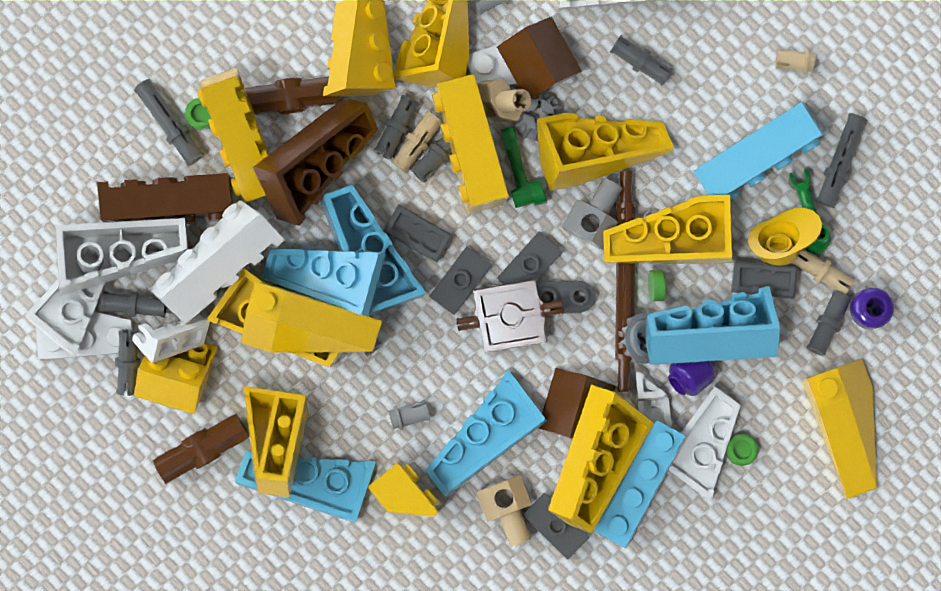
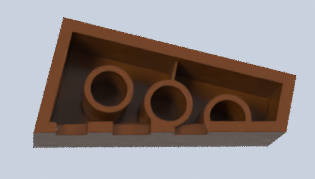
[253,98,378,226]
[97,173,234,225]

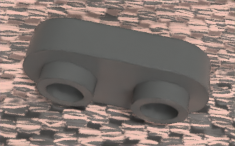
[538,281,595,314]

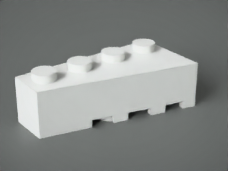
[151,200,285,324]
[56,218,187,296]

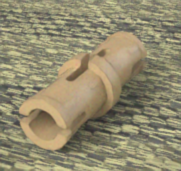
[391,111,444,173]
[791,248,855,295]

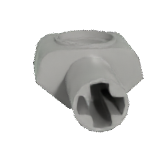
[562,178,623,250]

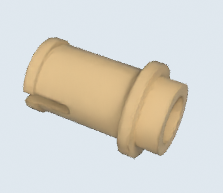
[775,49,815,74]

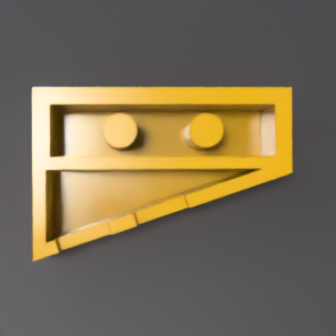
[323,0,396,96]
[243,386,308,498]

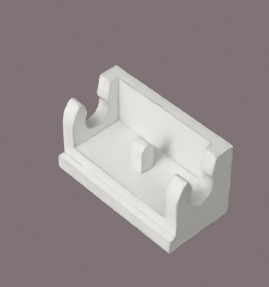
[132,313,210,363]

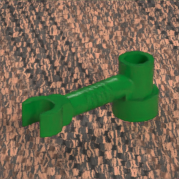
[501,126,547,208]
[789,169,831,254]

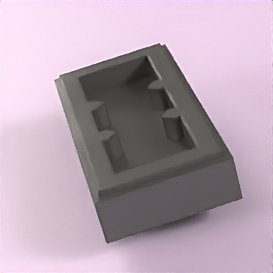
[383,204,453,263]
[497,231,562,284]
[429,246,492,315]
[731,261,798,299]
[523,493,590,560]

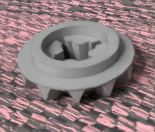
[514,92,563,141]
[621,313,650,364]

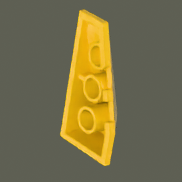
[603,195,733,264]
[802,358,877,499]

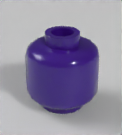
[850,287,894,330]
[668,361,716,396]

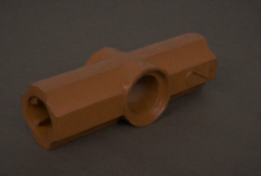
[245,76,339,115]
[152,414,250,484]

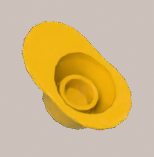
[748,208,822,266]

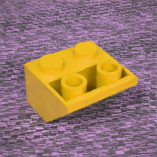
[134,343,217,415]
[368,462,440,517]

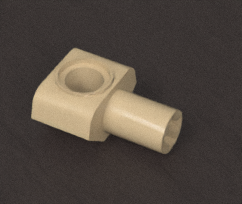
[477,79,531,122]
[476,475,532,547]

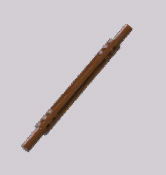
[615,171,635,392]

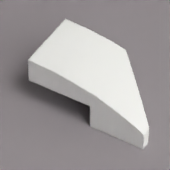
[635,372,671,427]

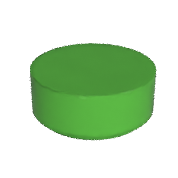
[185,98,211,130]
[648,270,667,302]
[726,434,758,466]

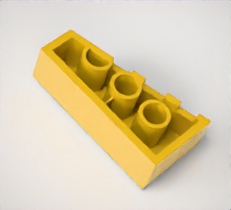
[197,67,269,203]
[432,74,509,214]
[206,268,343,367]
[548,385,654,534]

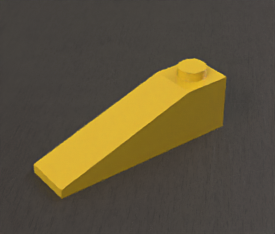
[394,0,469,88]
[537,113,674,191]
[241,281,383,353]

